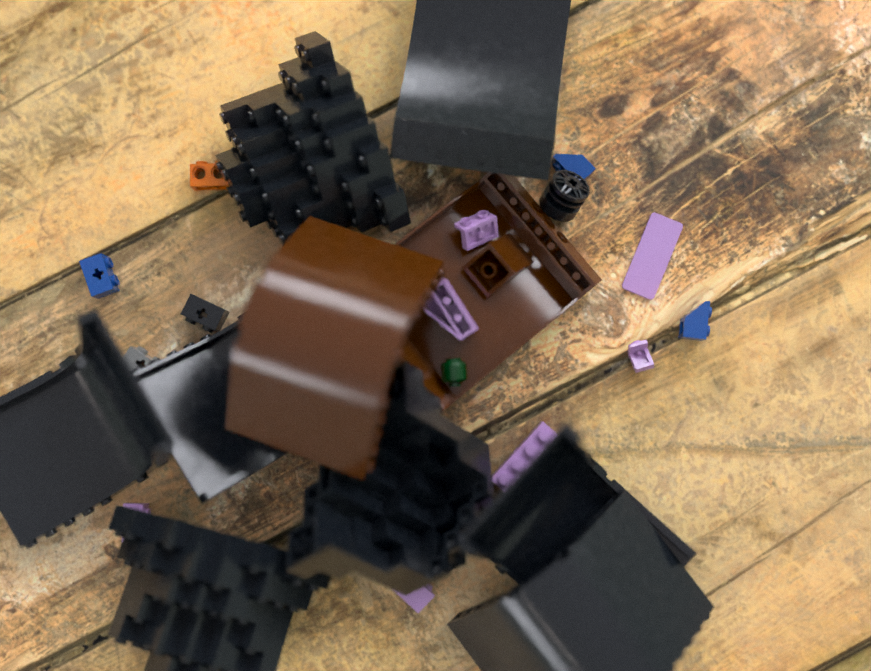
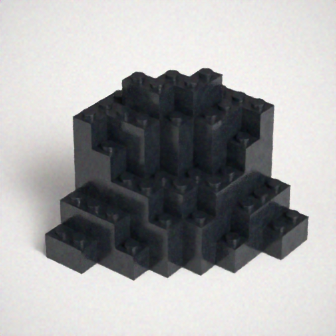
[215,31,411,245]
[286,361,494,595]
[108,505,331,671]

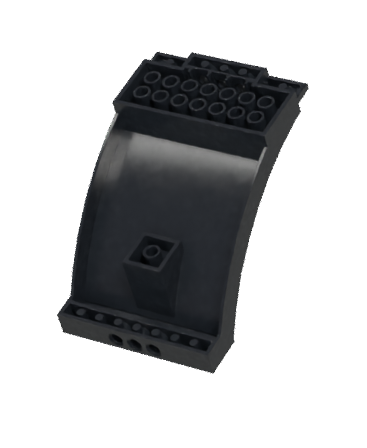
[390,0,571,181]

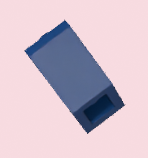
[551,154,596,180]
[678,301,712,341]

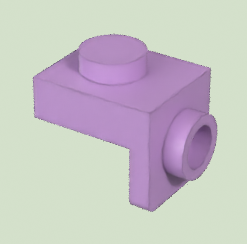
[627,340,654,373]

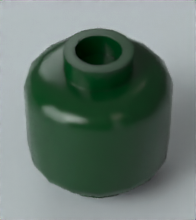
[441,358,467,387]

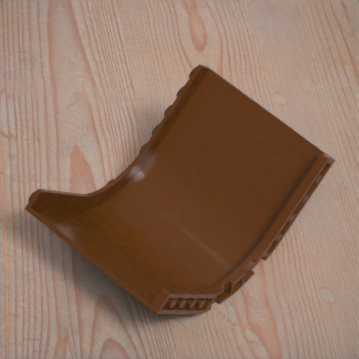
[226,217,445,480]

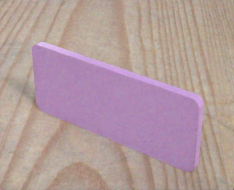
[622,213,683,300]

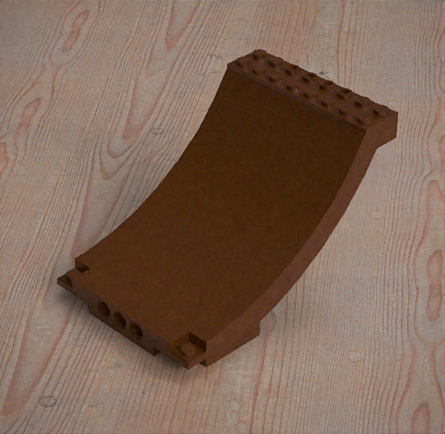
[395,172,602,413]

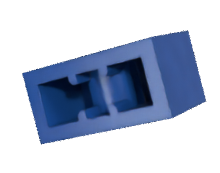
[79,253,120,299]

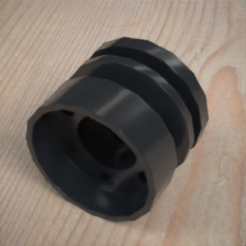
[539,170,590,222]

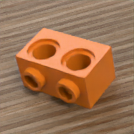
[190,161,229,191]

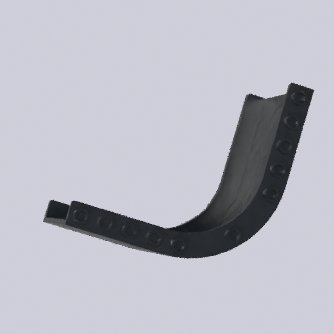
[0,309,175,549]
[133,314,288,504]
[458,422,697,586]
[447,491,714,671]

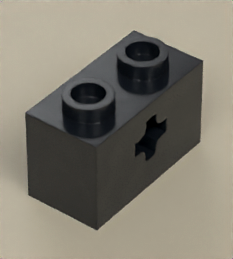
[181,294,229,333]

